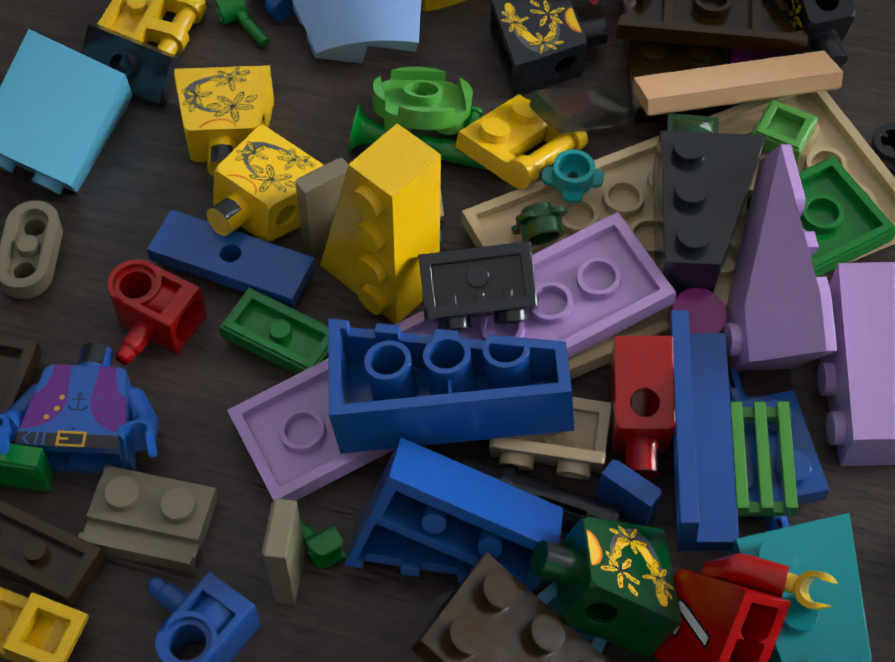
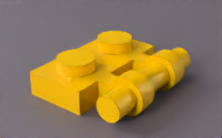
[97,0,207,55]

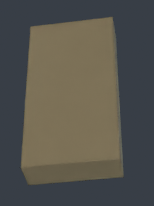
[295,157,348,256]
[261,498,306,606]

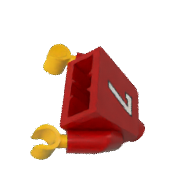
[653,553,838,662]

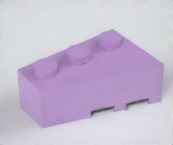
[817,262,895,466]

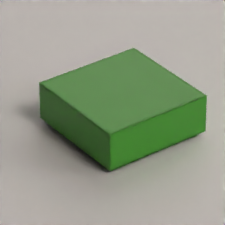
[752,99,819,163]

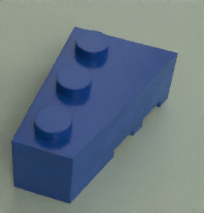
[344,437,563,593]

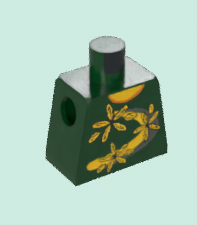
[530,517,682,658]

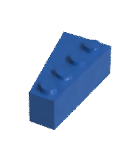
[328,318,575,454]

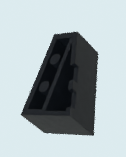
[653,131,767,299]

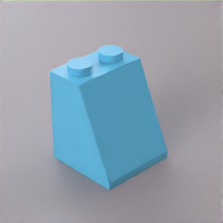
[0,29,133,195]

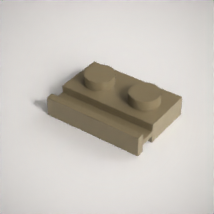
[78,465,219,573]

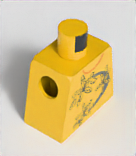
[174,65,274,177]
[207,124,323,242]

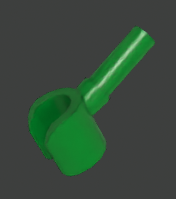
[215,0,270,48]
[300,518,347,569]

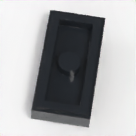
[81,24,180,104]

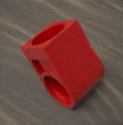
[107,259,207,365]

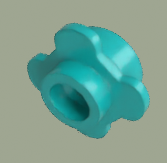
[541,149,604,204]

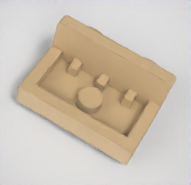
[489,397,612,479]

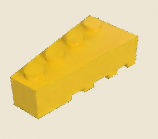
[320,124,441,324]

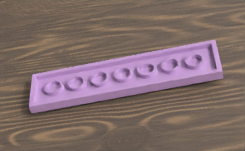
[227,212,676,502]

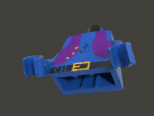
[0,343,160,474]

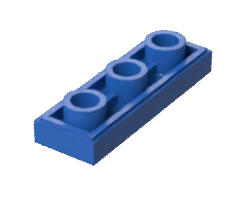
[147,210,316,309]

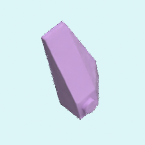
[720,144,837,371]

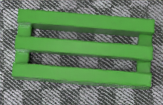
[730,401,798,516]

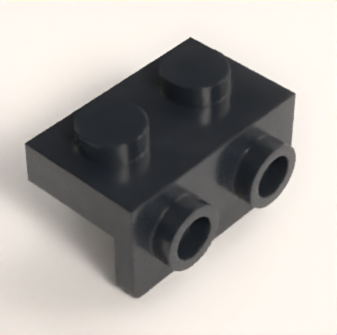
[418,241,539,331]

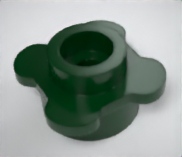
[511,202,568,246]

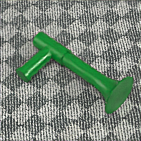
[348,103,487,170]

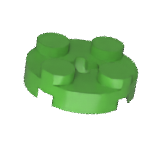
[372,67,473,135]

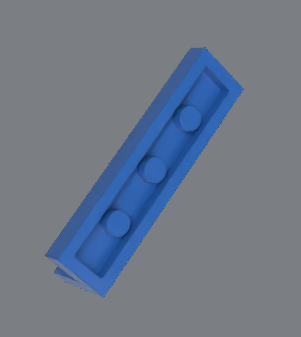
[669,310,739,551]

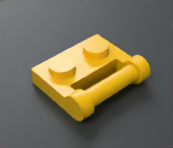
[455,94,588,189]

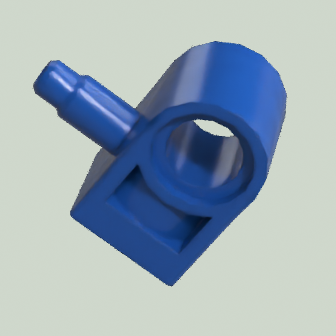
[146,572,261,662]

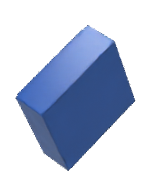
[596,459,662,526]

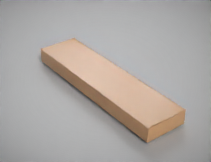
[634,51,843,116]

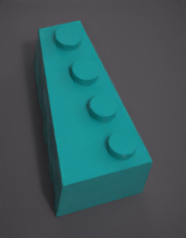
[729,513,872,662]

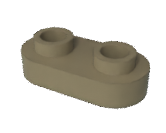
[0,200,63,299]

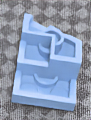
[292,0,421,64]

